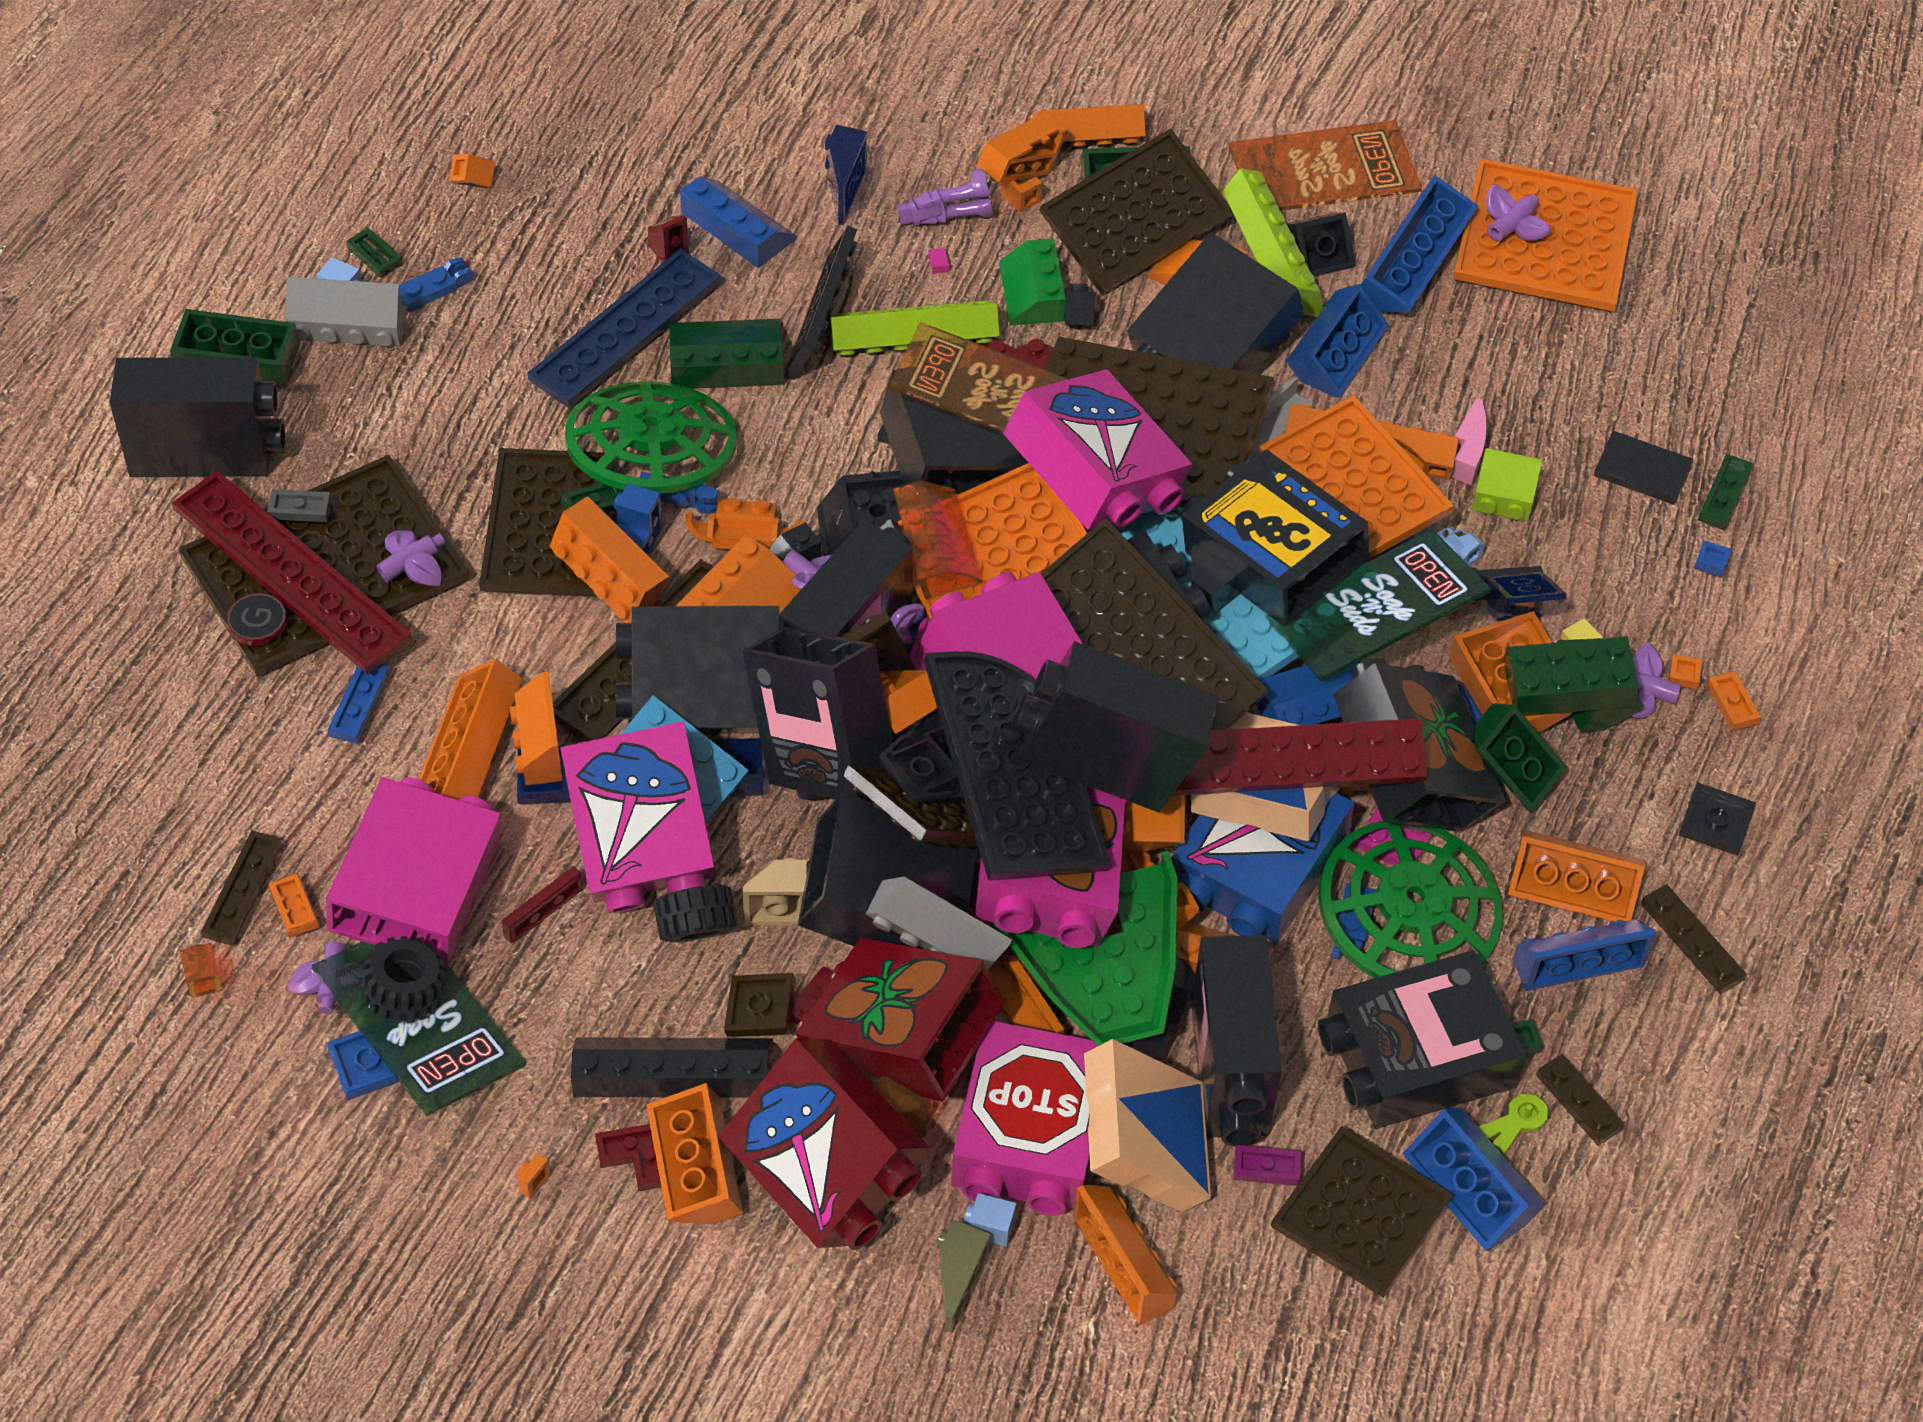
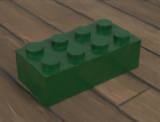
[170,309,300,387]
[1504,636,1639,716]

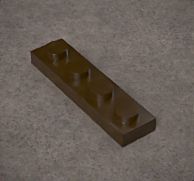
[201,830,282,946]
[1641,884,1747,995]

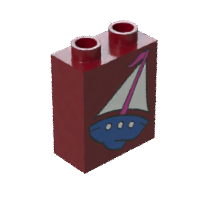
[718,1038,931,1250]

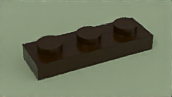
[1536,1054,1625,1146]

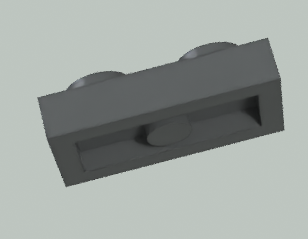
[267,489,331,522]

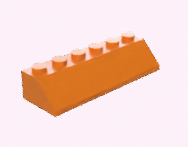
[418,659,522,800]

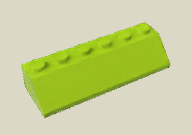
[1222,168,1323,317]
[827,300,999,355]

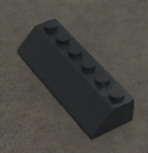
[571,1037,769,1098]

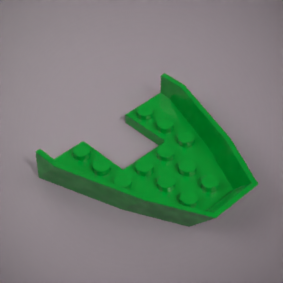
[990,851,1177,1046]

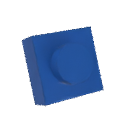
[1694,540,1731,577]

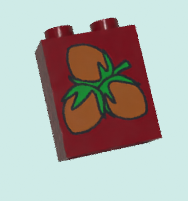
[796,937,1006,1102]

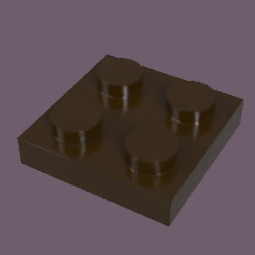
[724,973,796,1037]

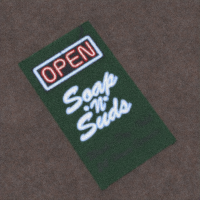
[1266,529,1491,682]
[312,941,526,1116]

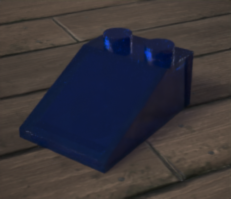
[825,124,867,225]
[1486,572,1566,621]

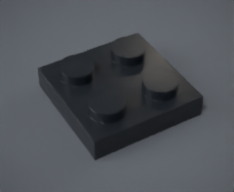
[1679,782,1756,856]

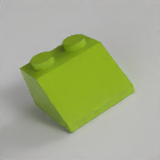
[1472,448,1542,522]

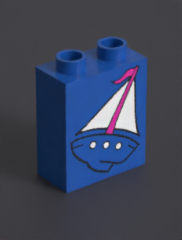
[1171,793,1355,944]

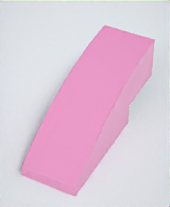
[1451,398,1487,486]

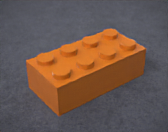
[549,496,669,623]

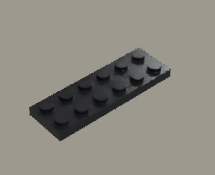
[784,225,857,380]

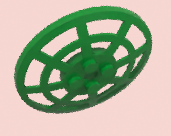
[565,381,736,493]
[1318,821,1502,978]

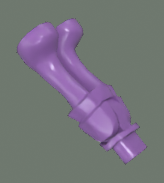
[897,168,993,226]

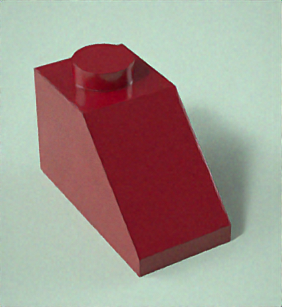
[648,215,689,263]

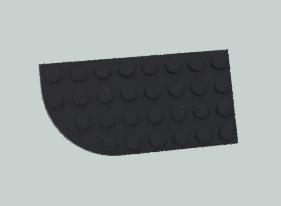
[923,651,1111,881]

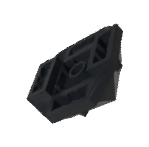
[817,470,927,556]

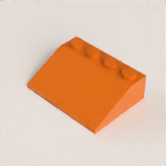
[676,535,801,613]
[1449,611,1574,733]

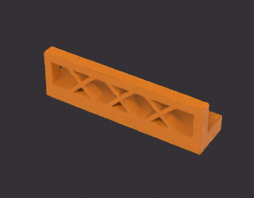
[988,957,1064,1035]

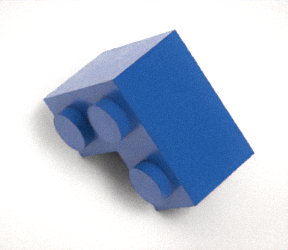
[614,483,663,556]

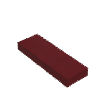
[501,866,583,944]

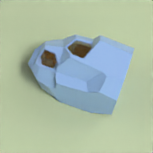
[1437,527,1485,568]

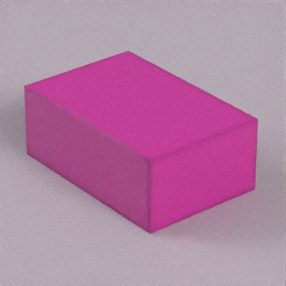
[928,248,949,274]

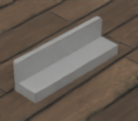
[1248,376,1314,460]

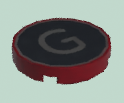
[227,593,287,646]

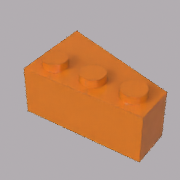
[977,112,1068,183]

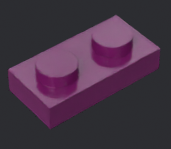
[1233,1145,1301,1186]

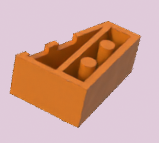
[880,670,937,734]

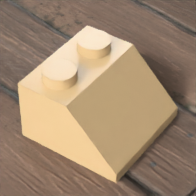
[743,858,807,925]

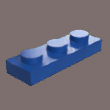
[328,664,390,744]

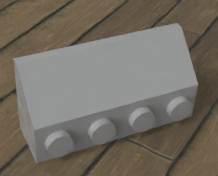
[285,277,405,347]
[866,877,1012,969]

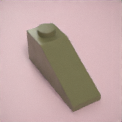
[937,1219,990,1333]

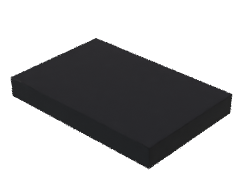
[1593,431,1693,505]

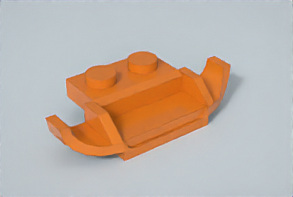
[685,498,803,549]

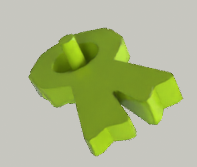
[1478,1094,1548,1156]

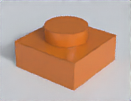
[1668,654,1702,690]
[517,1153,550,1199]

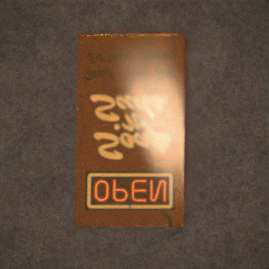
[1229,120,1422,211]
[889,322,1068,432]

